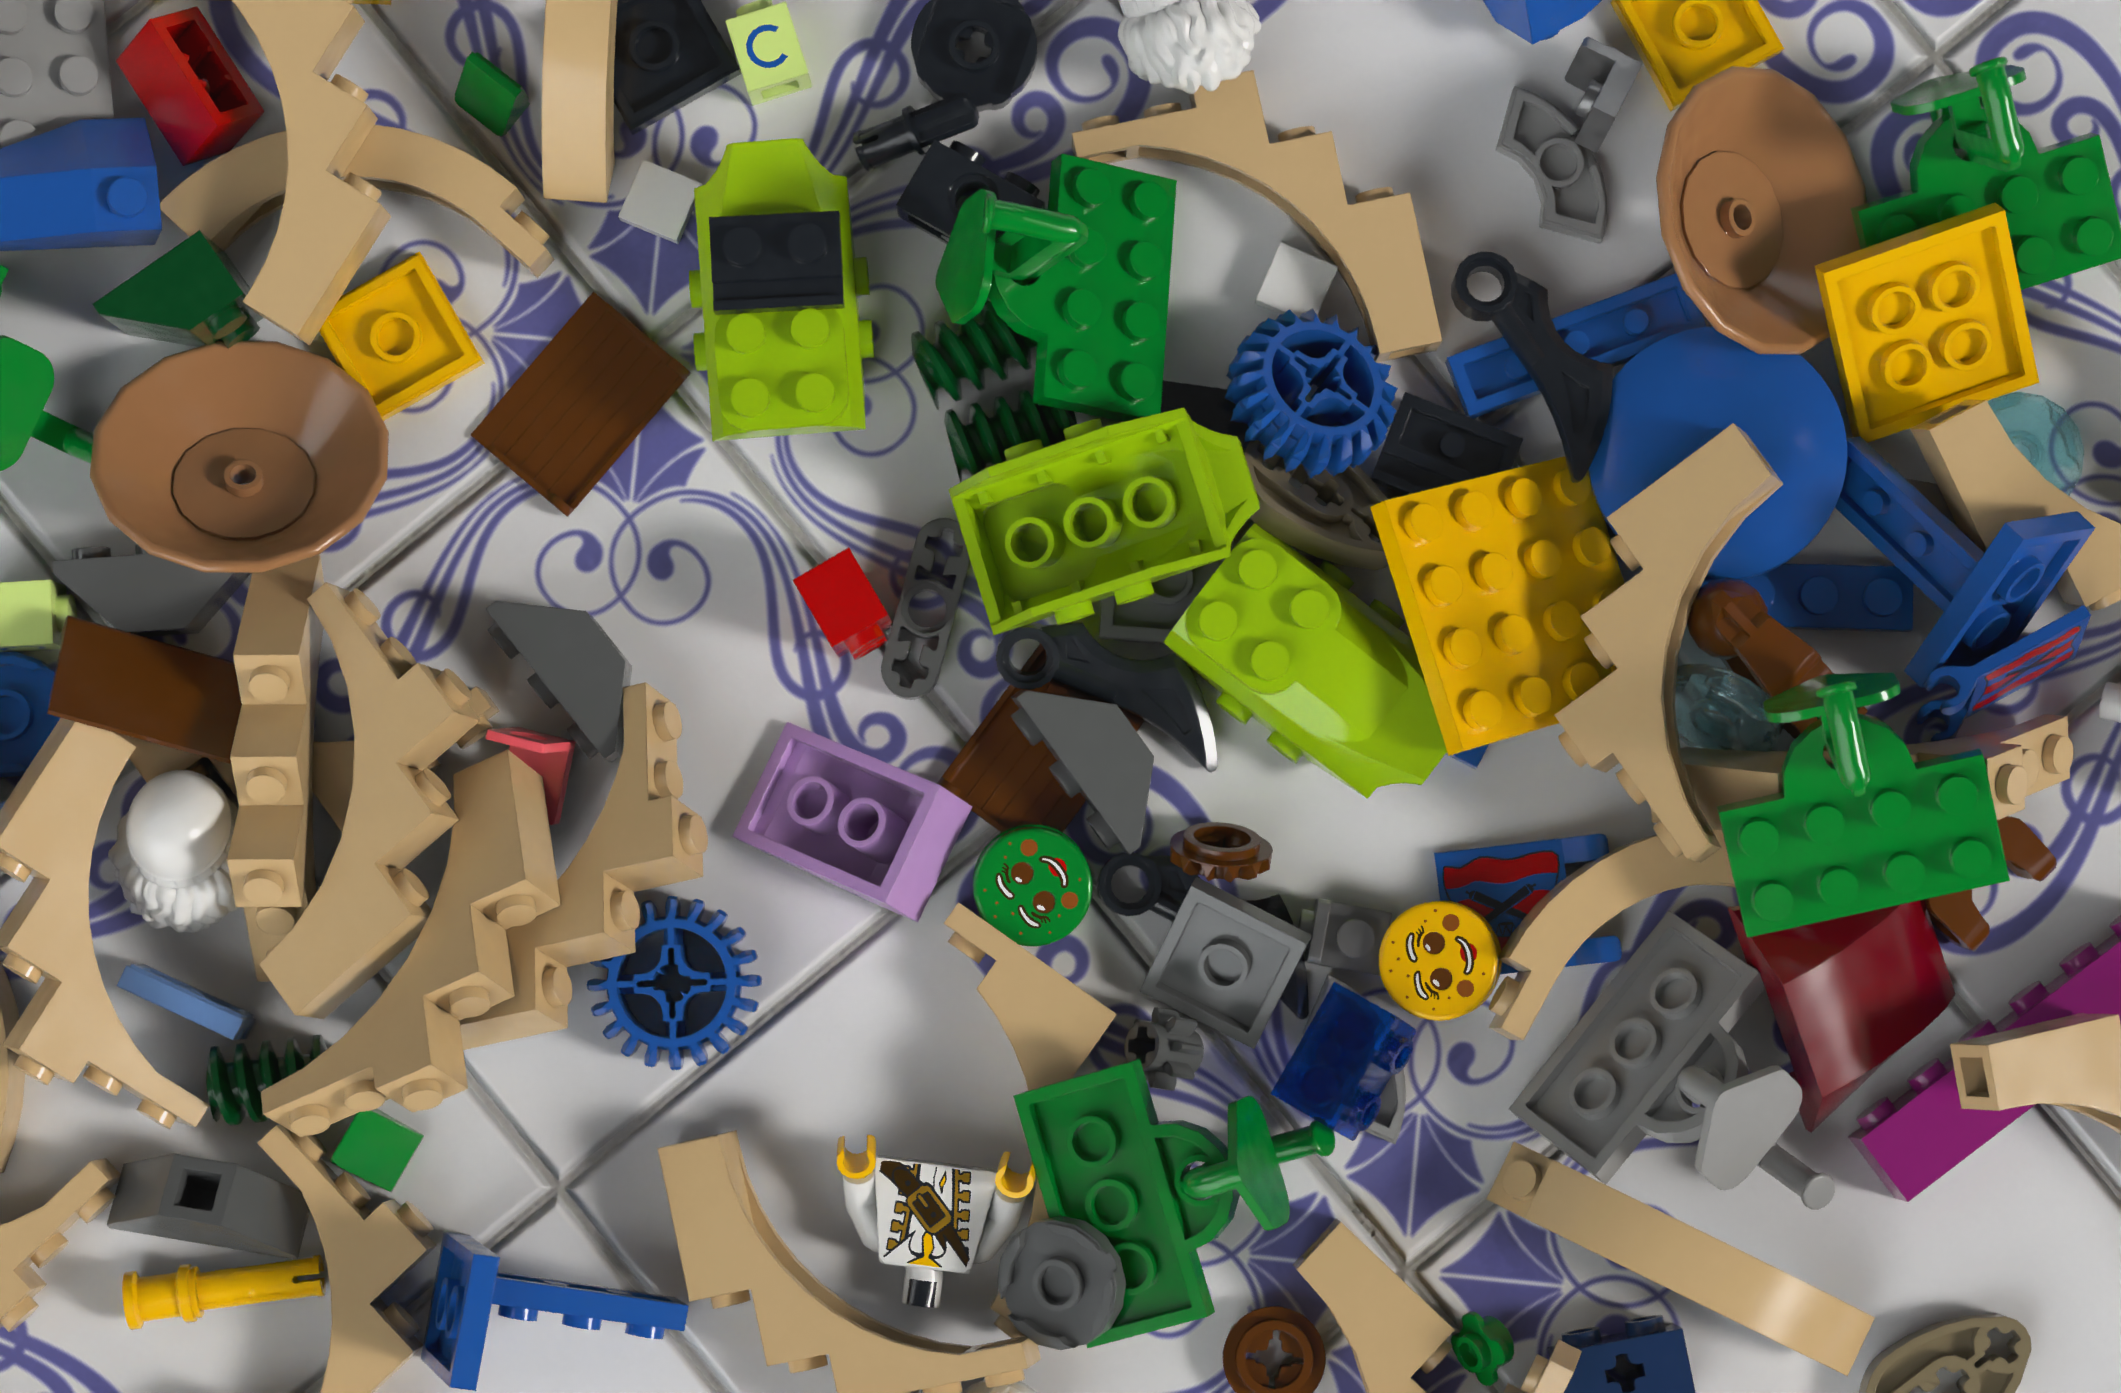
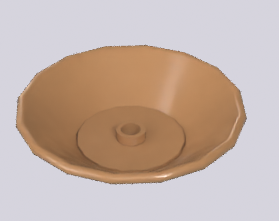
[1656,66,1867,355]
[90,341,389,573]

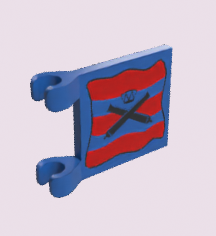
[1916,605,2091,742]
[1434,833,1622,974]

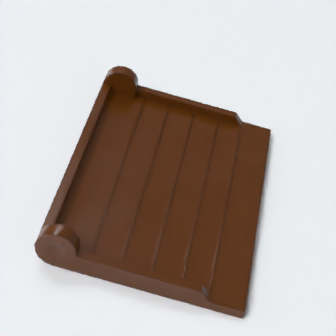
[471,291,691,517]
[47,615,242,764]
[937,643,1145,832]

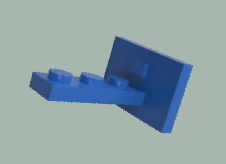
[1835,436,2095,688]
[421,1231,689,1391]

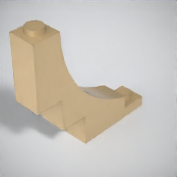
[944,902,1117,1338]

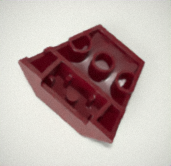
[1728,900,1956,1133]

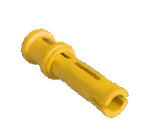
[122,1254,326,1330]

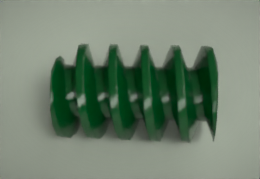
[911,299,1037,410]
[944,389,1077,482]
[206,1034,327,1126]

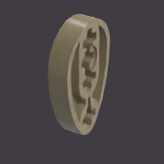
[1244,440,1388,570]
[1859,1314,2032,1393]

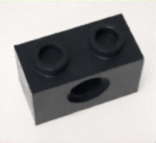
[896,139,1045,244]

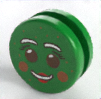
[973,823,1092,946]

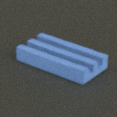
[117,964,256,1040]

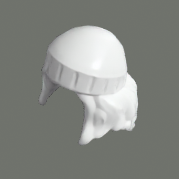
[1118,0,1262,94]
[108,770,239,933]

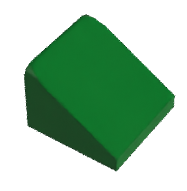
[455,52,530,137]
[330,1109,424,1192]

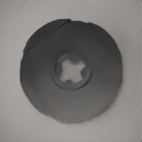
[911,0,1037,112]

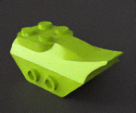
[689,138,875,441]
[948,408,1260,635]
[1163,523,1447,799]

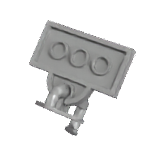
[0,0,114,148]
[1509,911,1835,1210]

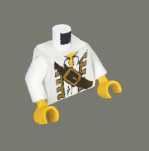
[837,1135,1036,1308]

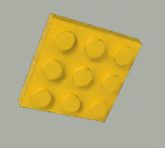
[1815,203,2039,443]

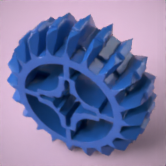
[1225,308,1398,479]
[587,896,762,1070]

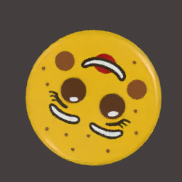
[1379,901,1502,1021]

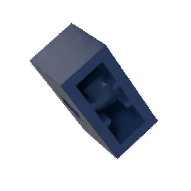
[1547,1315,1695,1393]

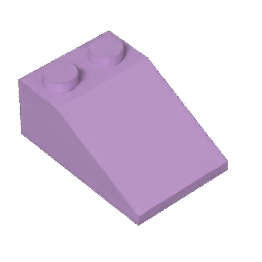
[732,722,972,922]

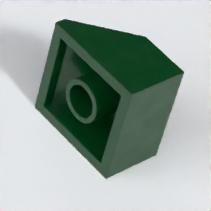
[92,230,263,349]

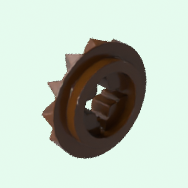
[1170,822,1273,883]
[1222,1305,1326,1393]

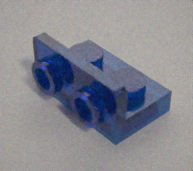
[1270,982,1416,1141]

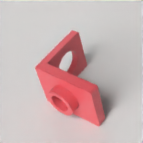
[485,727,576,825]

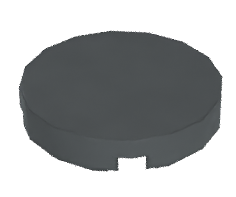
[997,1216,1126,1350]

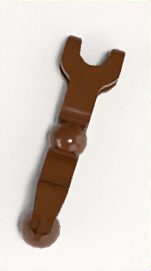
[1687,577,2057,952]

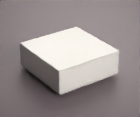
[618,159,702,244]
[1254,242,1338,318]

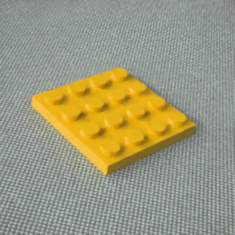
[1370,456,1625,756]

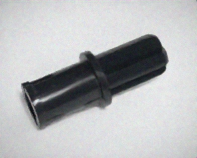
[853,92,979,171]

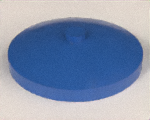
[1588,326,1848,583]

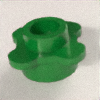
[1451,1311,1514,1386]

